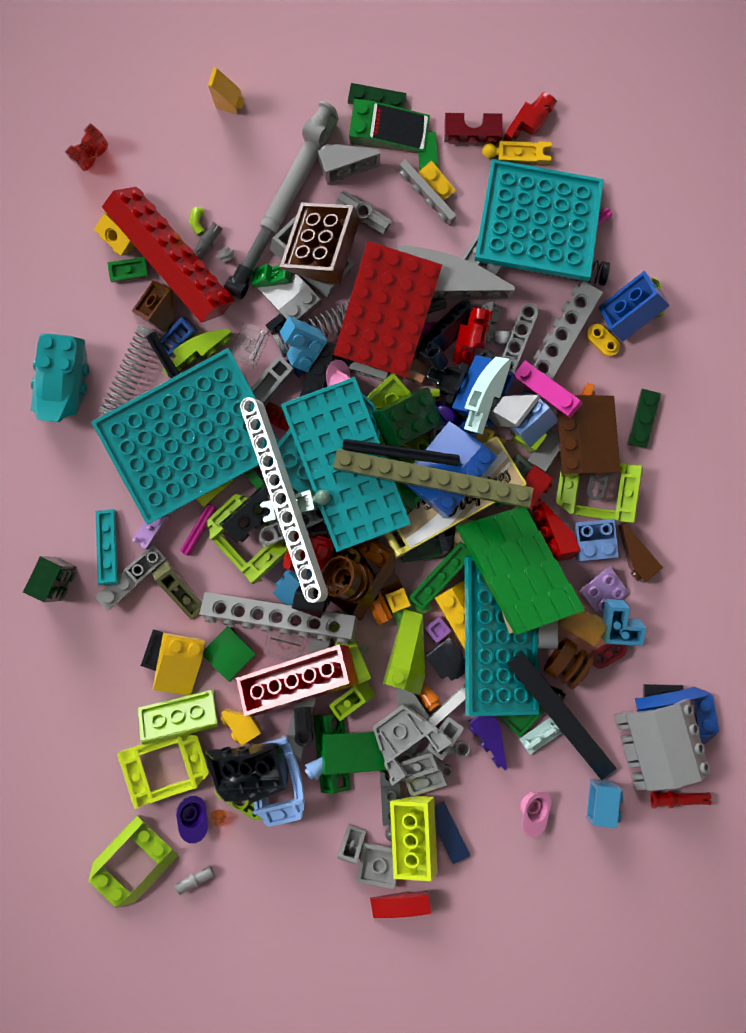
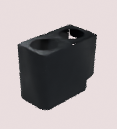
[292,585,332,618]
[425,637,465,681]

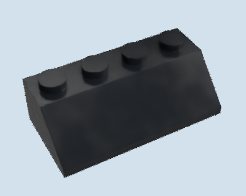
[300,342,353,397]

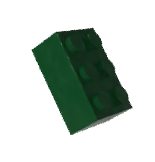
[372,388,443,446]
[23,556,77,603]

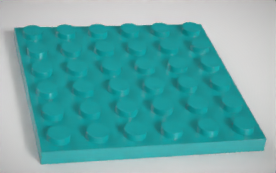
[474,159,604,282]

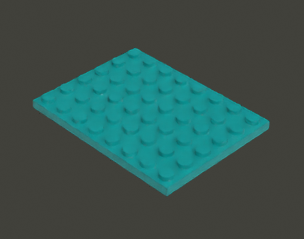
[91,348,279,525]

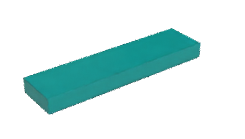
[95,509,119,586]

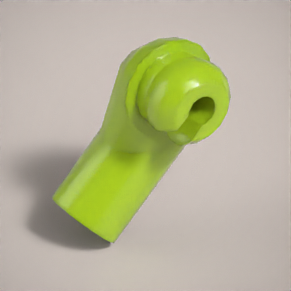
[189,207,205,236]

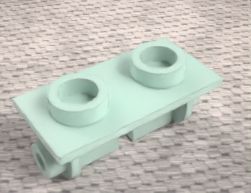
[519,718,561,755]

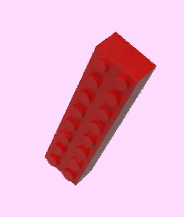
[102,186,235,323]

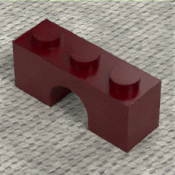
[444,113,503,145]

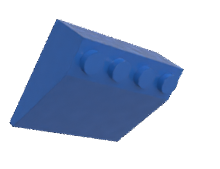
[405,421,497,518]

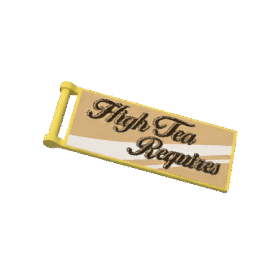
[384,436,526,559]

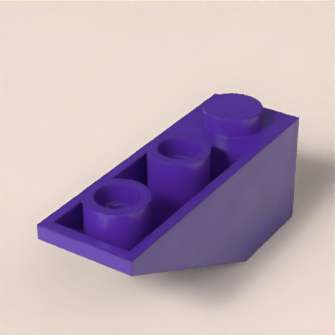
[468,716,507,771]

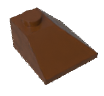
[132,280,175,333]

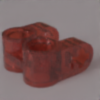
[65,123,108,171]

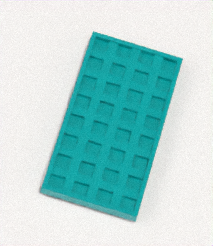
[281,377,411,552]

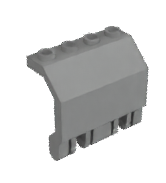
[614,699,710,791]

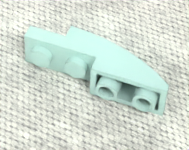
[464,357,512,434]

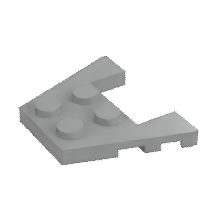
[373,703,453,786]

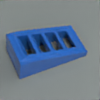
[160,317,199,357]

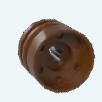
[322,556,373,604]
[544,637,595,690]

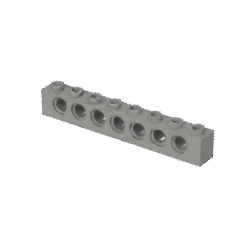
[200,592,358,645]

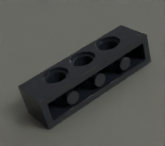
[219,477,295,543]

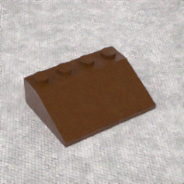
[279,202,360,284]
[556,395,620,477]

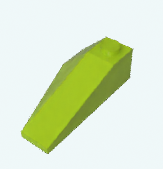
[382,609,425,695]

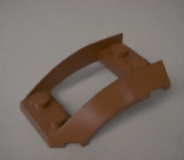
[331,538,395,621]

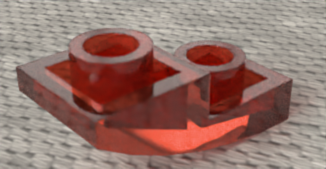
[265,402,290,432]

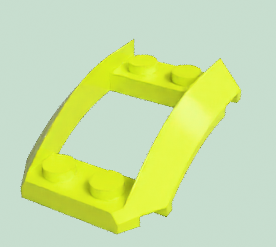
[117,734,209,809]

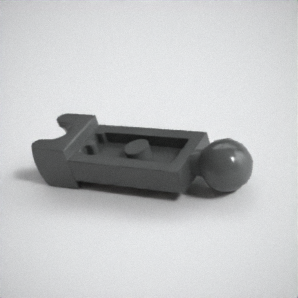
[380,770,401,842]

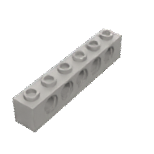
[533,281,603,379]

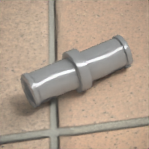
[174,865,215,895]

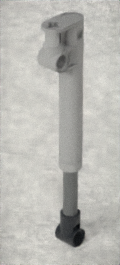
[224,101,339,299]

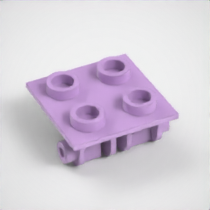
[579,566,629,617]

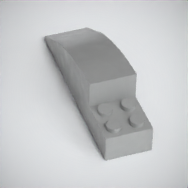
[397,245,515,300]

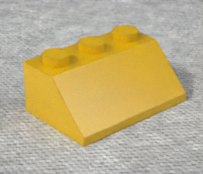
[434,579,465,648]

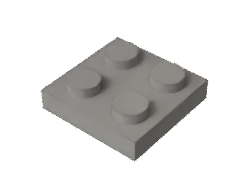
[356,842,396,889]

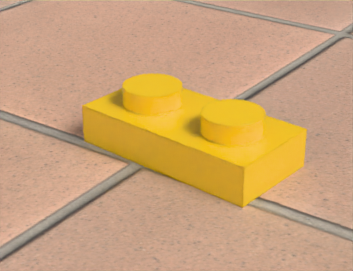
[418,161,456,201]

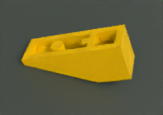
[208,67,244,114]

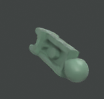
[260,490,331,523]

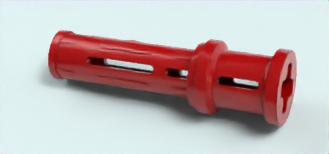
[650,791,712,809]

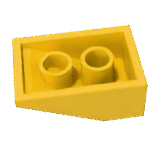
[152,632,205,695]

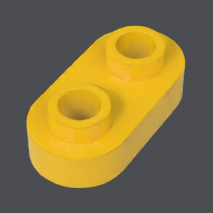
[586,324,620,357]

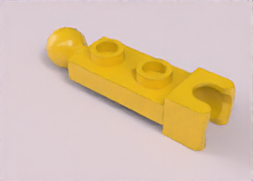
[482,141,552,165]

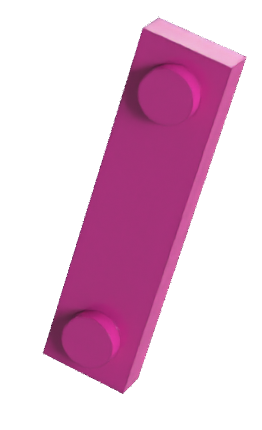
[514,361,583,418]

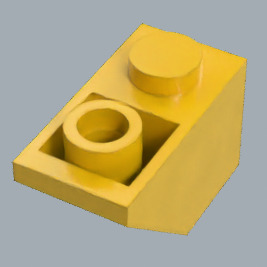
[221,709,263,746]

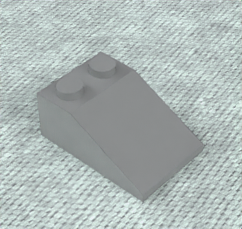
[318,144,380,184]
[257,273,321,321]

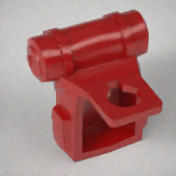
[283,531,334,571]

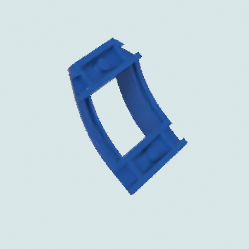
[635,687,719,745]

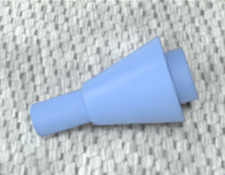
[304,757,322,780]

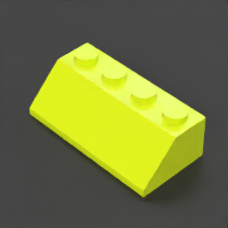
[390,796,438,881]

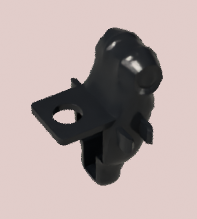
[425,362,469,406]

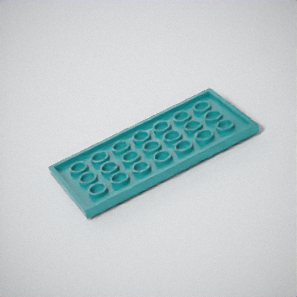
[464,557,539,716]

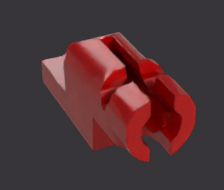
[503,92,557,141]
[453,307,493,365]

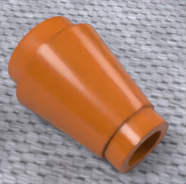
[419,682,442,712]

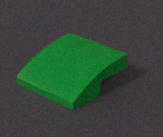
[203,626,257,682]

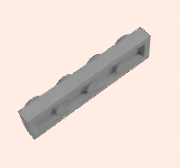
[399,160,456,226]

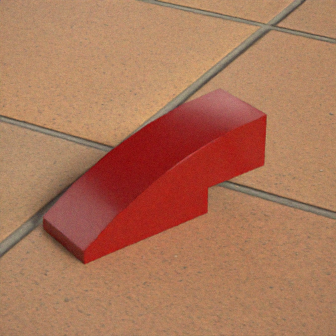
[370,890,431,918]

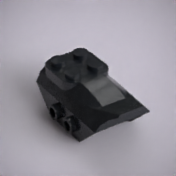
[205,743,289,803]

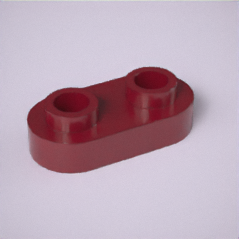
[591,644,627,669]

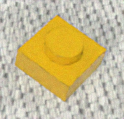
[386,588,411,613]

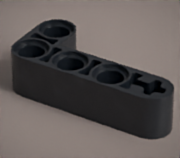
[415,300,473,371]

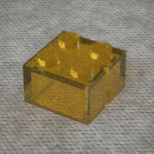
[558,607,607,646]

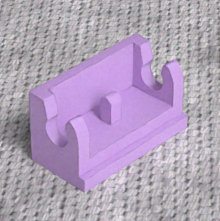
[133,515,170,549]

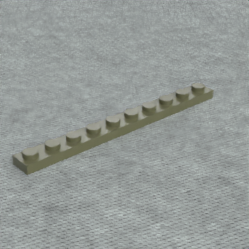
[333,449,533,509]

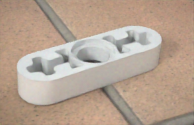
[426,685,465,726]

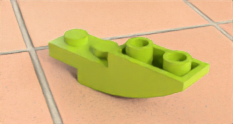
[162,329,233,376]

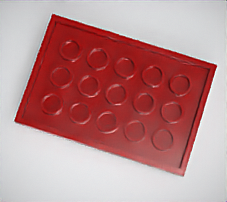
[333,241,443,378]

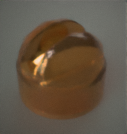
[211,809,226,827]

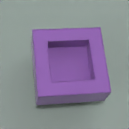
[425,616,451,643]

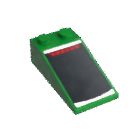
[349,99,430,152]

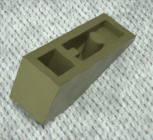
[152,560,202,620]

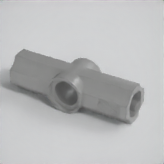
[335,190,392,235]

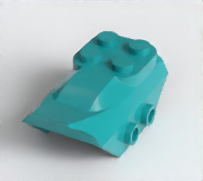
[30,333,89,422]

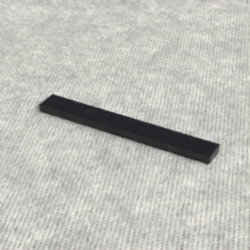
[507,651,617,780]

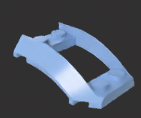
[248,735,305,827]

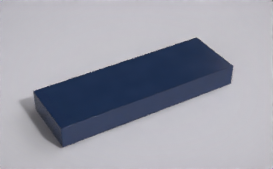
[435,802,470,864]

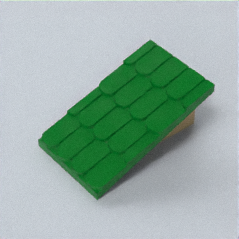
[456,507,585,635]

